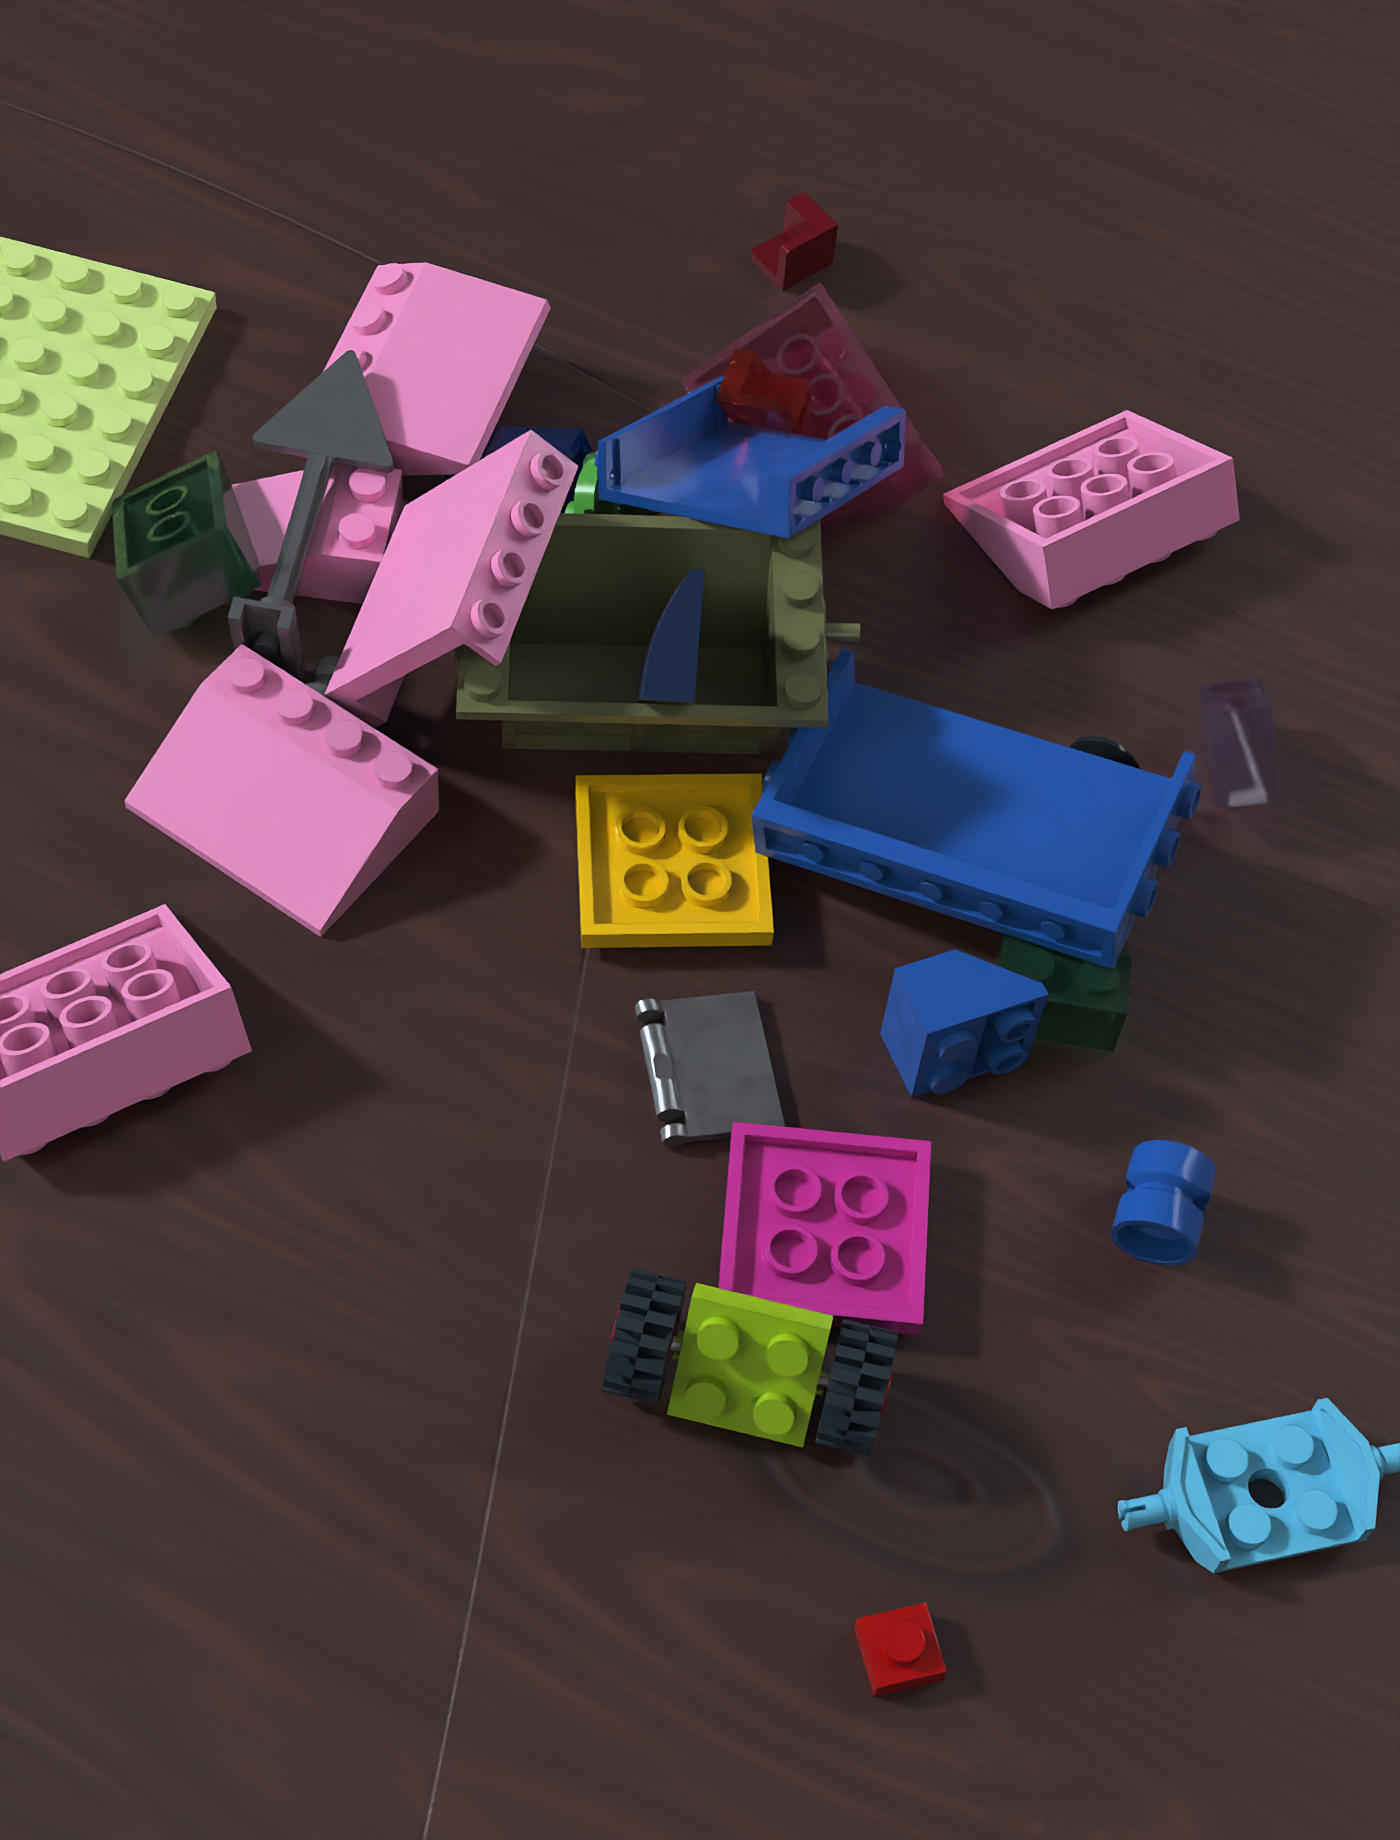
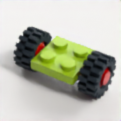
[603,1268,898,1457]

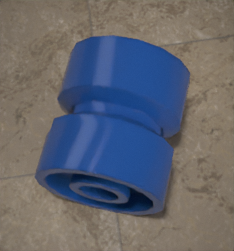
[1110,1140,1217,1266]

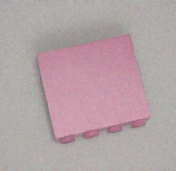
[324,430,578,728]

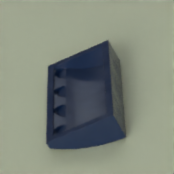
[635,569,705,705]

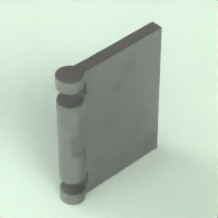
[635,991,785,1148]

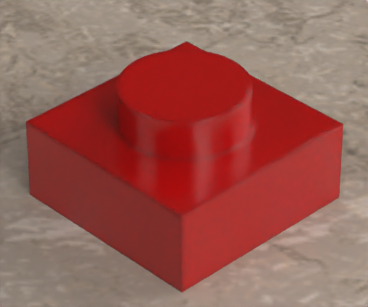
[854,1602,947,1697]

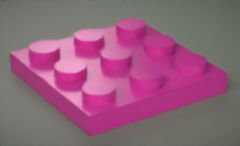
[718,1122,931,1335]

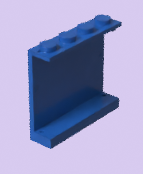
[594,376,906,539]

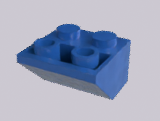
[880,949,1049,1098]

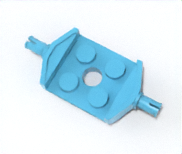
[1118,1398,1400,1573]

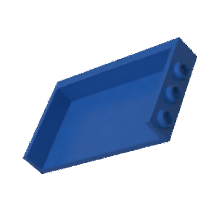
[751,648,1202,969]

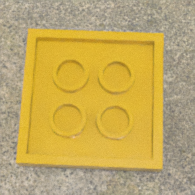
[575,773,774,948]

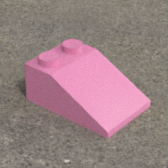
[206,464,403,604]

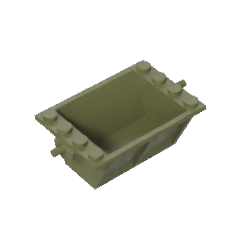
[454,513,860,755]

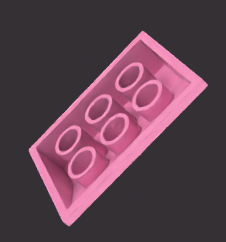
[323,262,551,476]
[943,410,1240,610]
[125,644,439,937]
[0,904,252,1162]

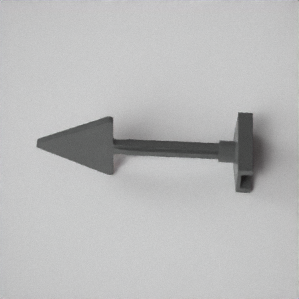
[228,350,394,682]

